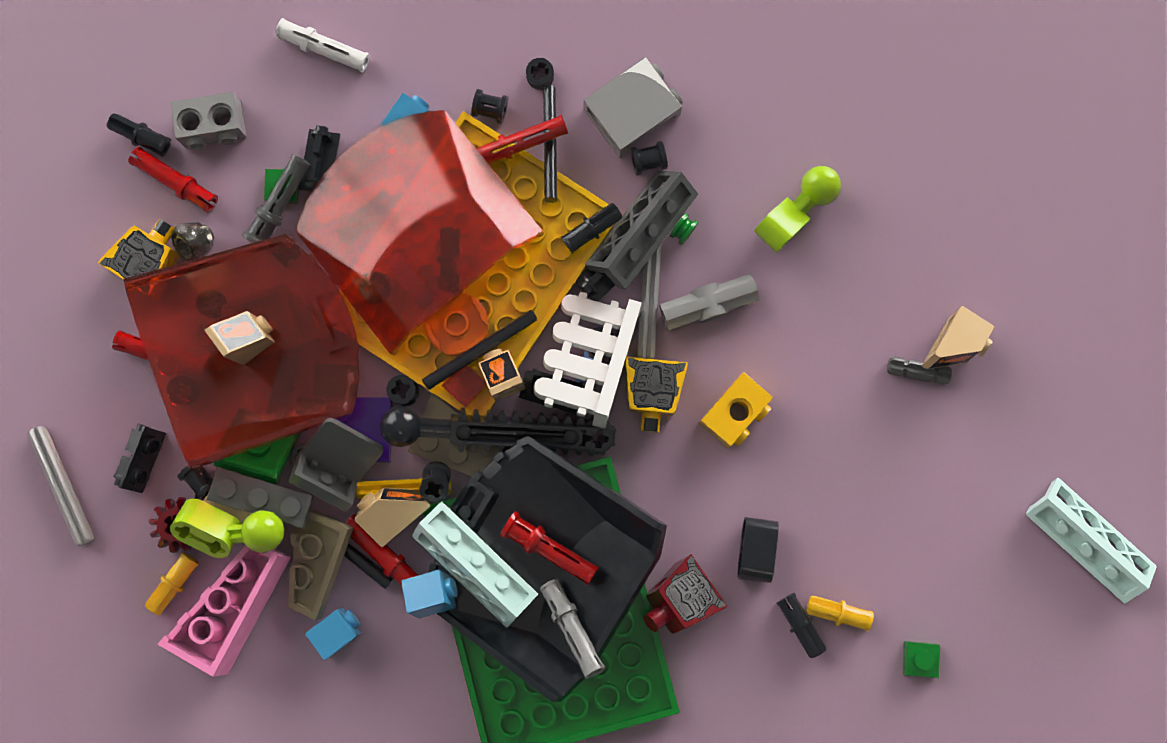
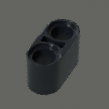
[737,517,779,583]

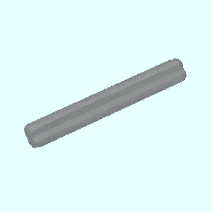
[637,244,661,359]
[28,426,94,546]

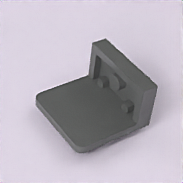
[288,418,383,512]

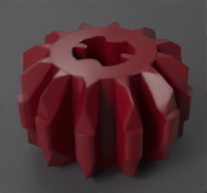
[148,497,191,553]

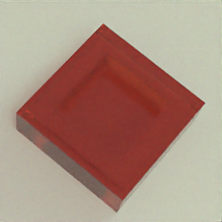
[441,366,487,408]

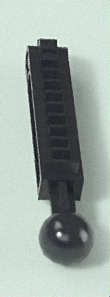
[380,406,617,456]

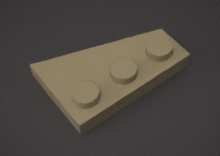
[408,393,499,477]
[288,509,354,621]

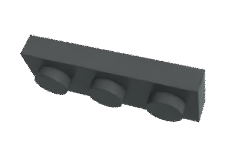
[207,468,314,528]

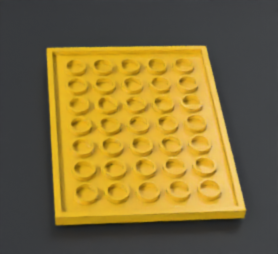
[321,111,616,416]

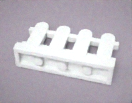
[534,291,641,429]

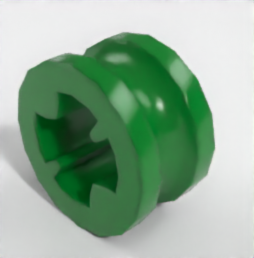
[669,213,699,245]

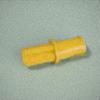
[145,552,200,615]
[806,596,874,632]

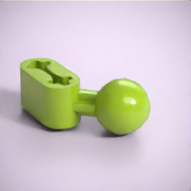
[754,166,842,253]
[170,498,285,558]

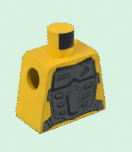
[98,219,179,300]
[625,357,688,433]

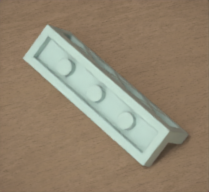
[1026,478,1157,604]
[412,501,538,628]

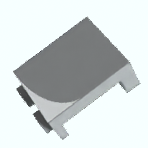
[583,57,683,159]

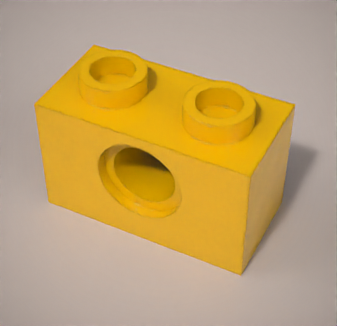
[699,372,773,448]

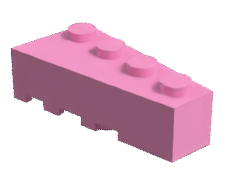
[157,545,291,677]

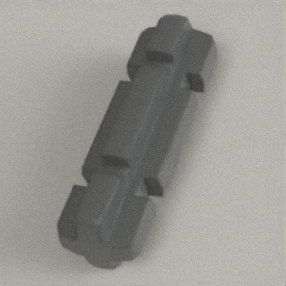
[887,356,952,385]

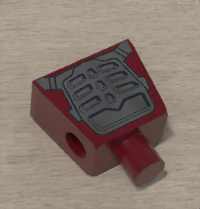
[643,554,727,634]

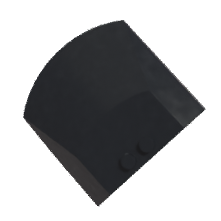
[428,436,667,703]

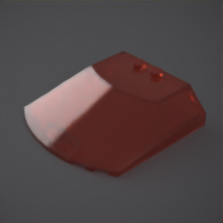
[296,110,544,355]
[123,234,360,471]

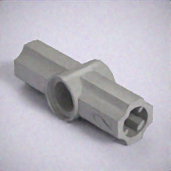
[659,274,759,331]

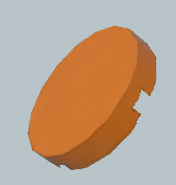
[424,292,489,356]

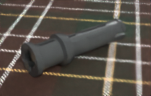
[242,154,311,249]

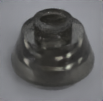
[171,222,214,264]

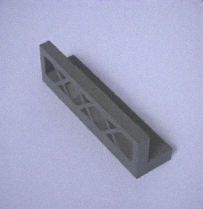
[585,171,698,289]

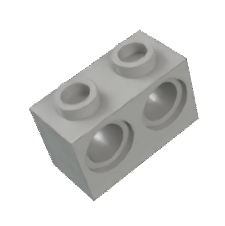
[171,92,247,150]

